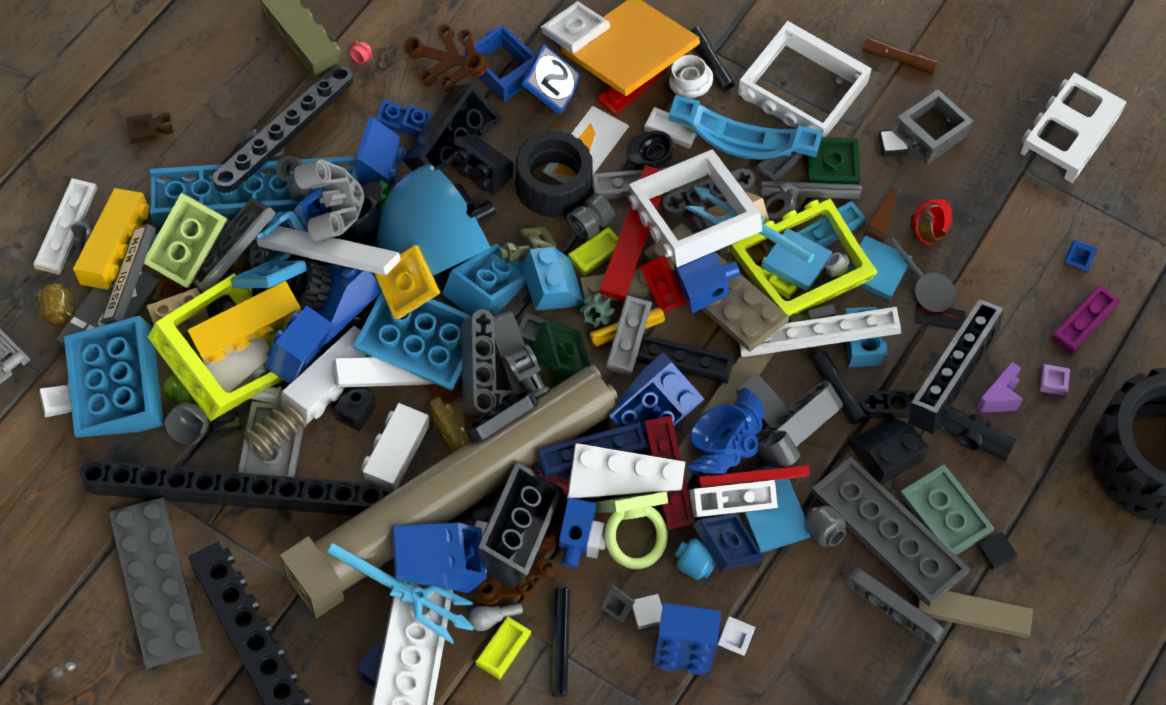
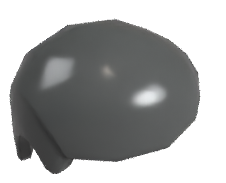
[164,402,209,445]

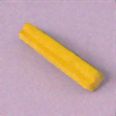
[590,308,665,347]

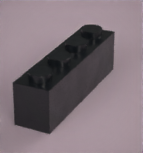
[402,83,503,171]

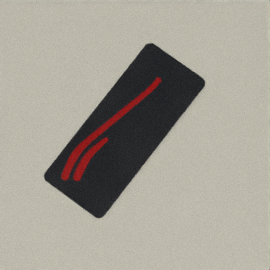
[915,304,966,328]

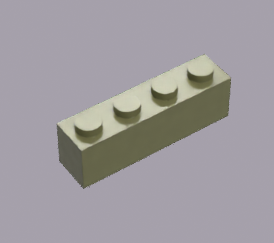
[260,0,341,79]

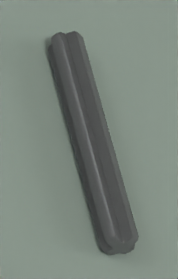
[760,181,862,199]

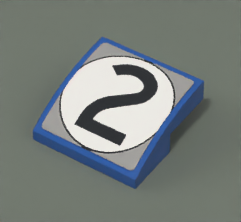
[521,44,581,115]

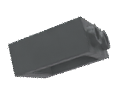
[892,90,974,165]

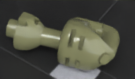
[498,227,557,263]

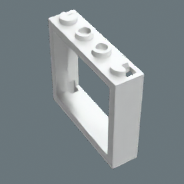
[738,21,872,137]
[628,149,762,267]

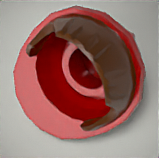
[910,199,953,244]

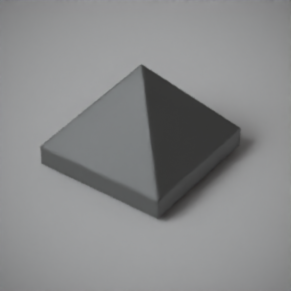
[599,585,635,624]

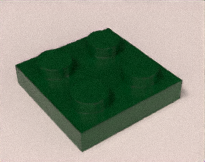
[807,137,860,184]

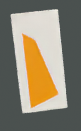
[543,106,629,184]

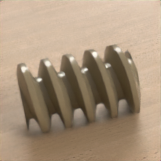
[244,403,307,461]

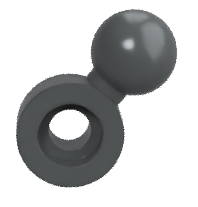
[276,155,309,202]

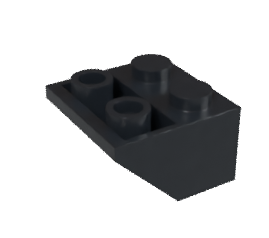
[454,134,513,196]

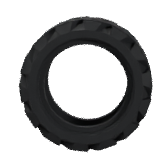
[1091,368,1166,525]

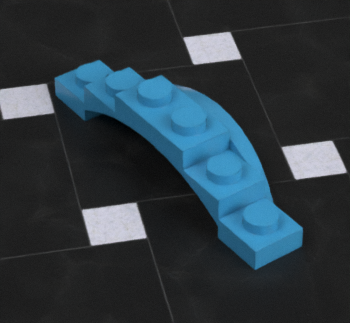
[669,95,823,159]

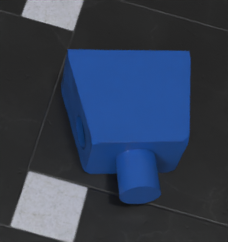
[673,252,740,313]
[559,498,596,568]

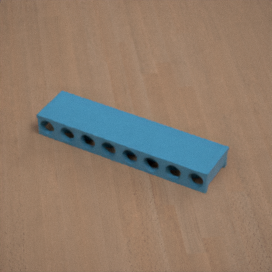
[150,156,358,227]

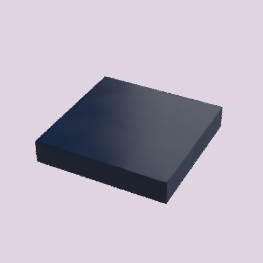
[693,513,764,572]

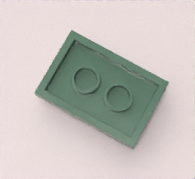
[899,464,995,555]

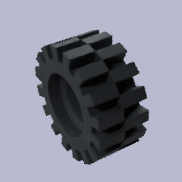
[290,260,332,311]

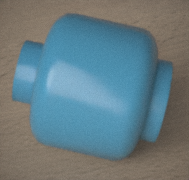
[674,538,716,580]

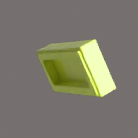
[568,227,619,276]
[476,616,531,680]

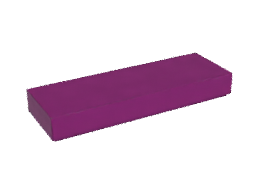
[1051,285,1121,354]

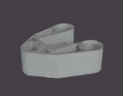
[294,159,364,241]

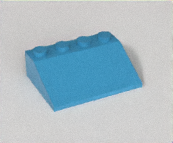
[353,292,478,391]
[64,316,164,438]

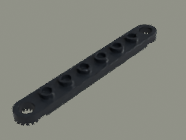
[213,66,353,193]

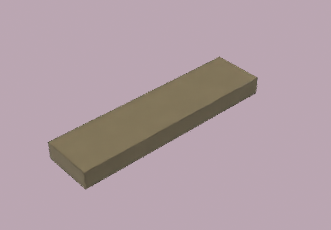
[918,591,1033,638]

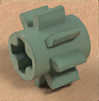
[580,293,615,328]

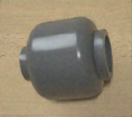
[805,506,846,547]

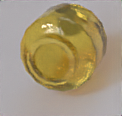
[37,284,74,324]

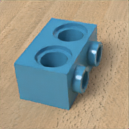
[844,307,887,367]

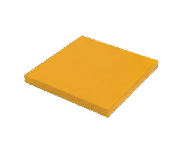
[561,0,700,96]

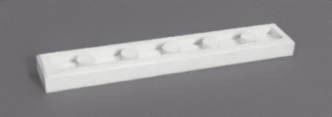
[257,226,401,275]
[740,307,901,357]

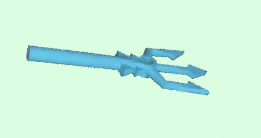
[685,186,815,263]
[327,543,474,644]

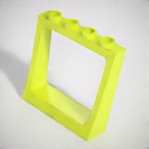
[729,199,878,319]
[147,273,283,421]

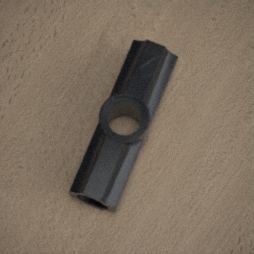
[937,407,1016,462]

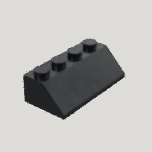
[476,461,563,589]

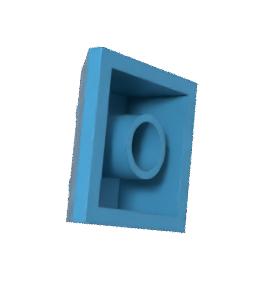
[521,247,585,311]

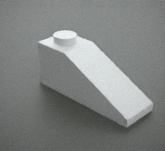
[688,480,778,517]

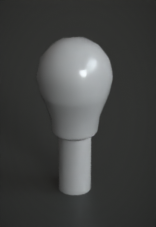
[468,602,523,631]

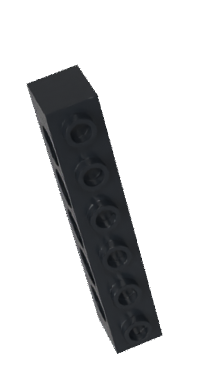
[908,299,1004,434]

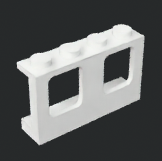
[1020,72,1126,184]

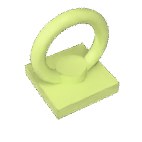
[595,492,668,569]

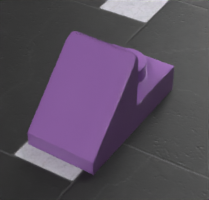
[976,362,1023,413]

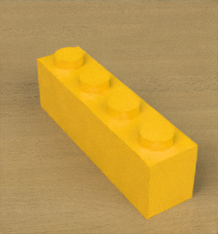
[73,188,150,290]
[188,281,302,365]

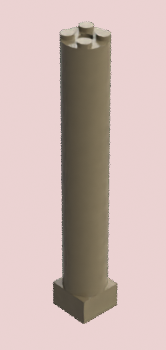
[280,365,618,619]

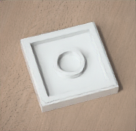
[541,1,610,54]

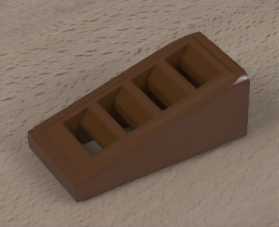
[864,188,897,243]

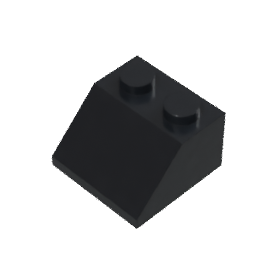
[848,417,929,485]

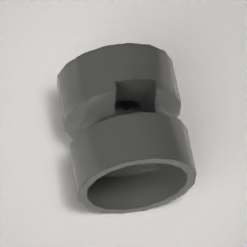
[567,193,616,241]

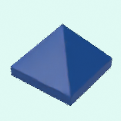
[1064,239,1098,272]

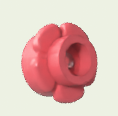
[349,41,372,65]

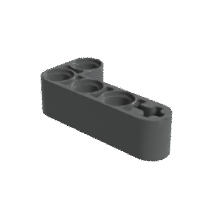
[461,309,516,419]
[493,311,525,394]
[756,381,843,468]

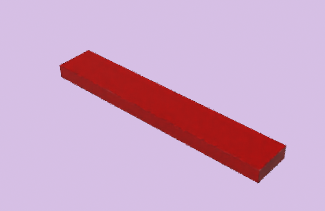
[600,165,663,301]

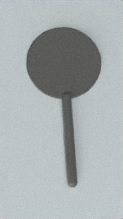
[890,238,956,313]

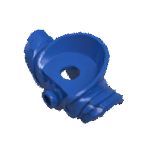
[687,388,765,476]

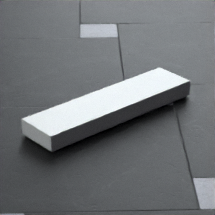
[33,178,97,275]
[333,357,435,387]

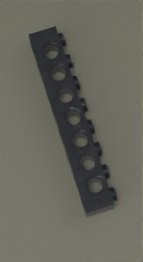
[188,541,311,705]

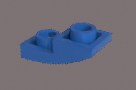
[376,99,433,136]

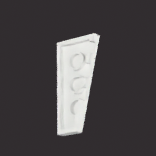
[567,443,685,500]

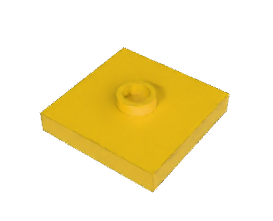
[374,245,440,319]

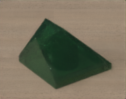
[532,321,590,387]

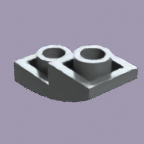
[736,373,787,428]

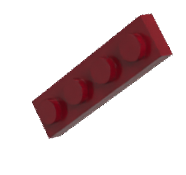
[643,416,695,530]

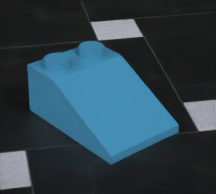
[442,243,527,316]

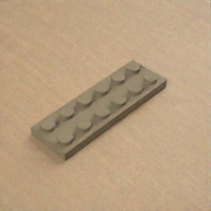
[643,223,789,352]

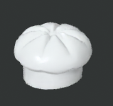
[669,55,713,99]

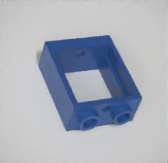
[465,24,535,102]

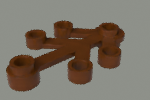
[403,25,489,92]
[474,525,560,607]

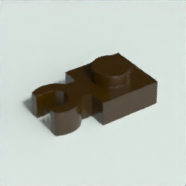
[126,113,174,144]

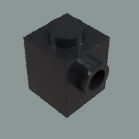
[334,387,376,432]

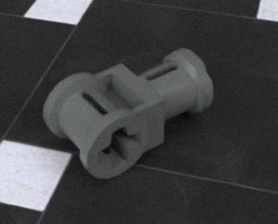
[502,344,550,398]

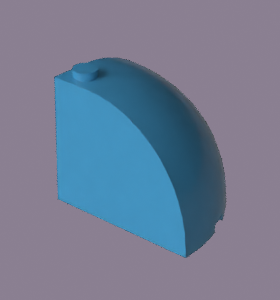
[376,164,491,276]

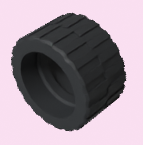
[515,131,593,217]

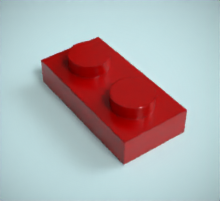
[640,255,687,313]

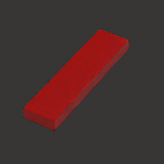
[696,465,810,488]

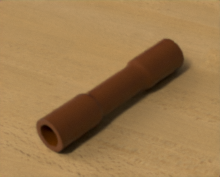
[863,36,938,74]

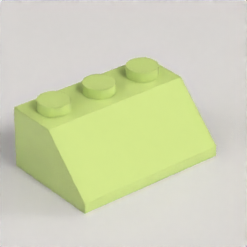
[144,193,227,288]

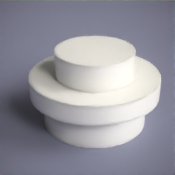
[825,252,850,277]

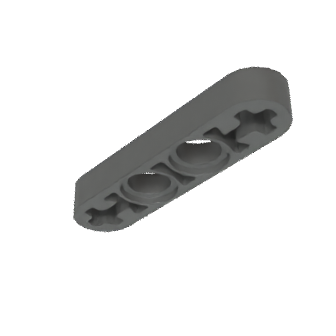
[662,169,755,219]
[845,568,944,645]

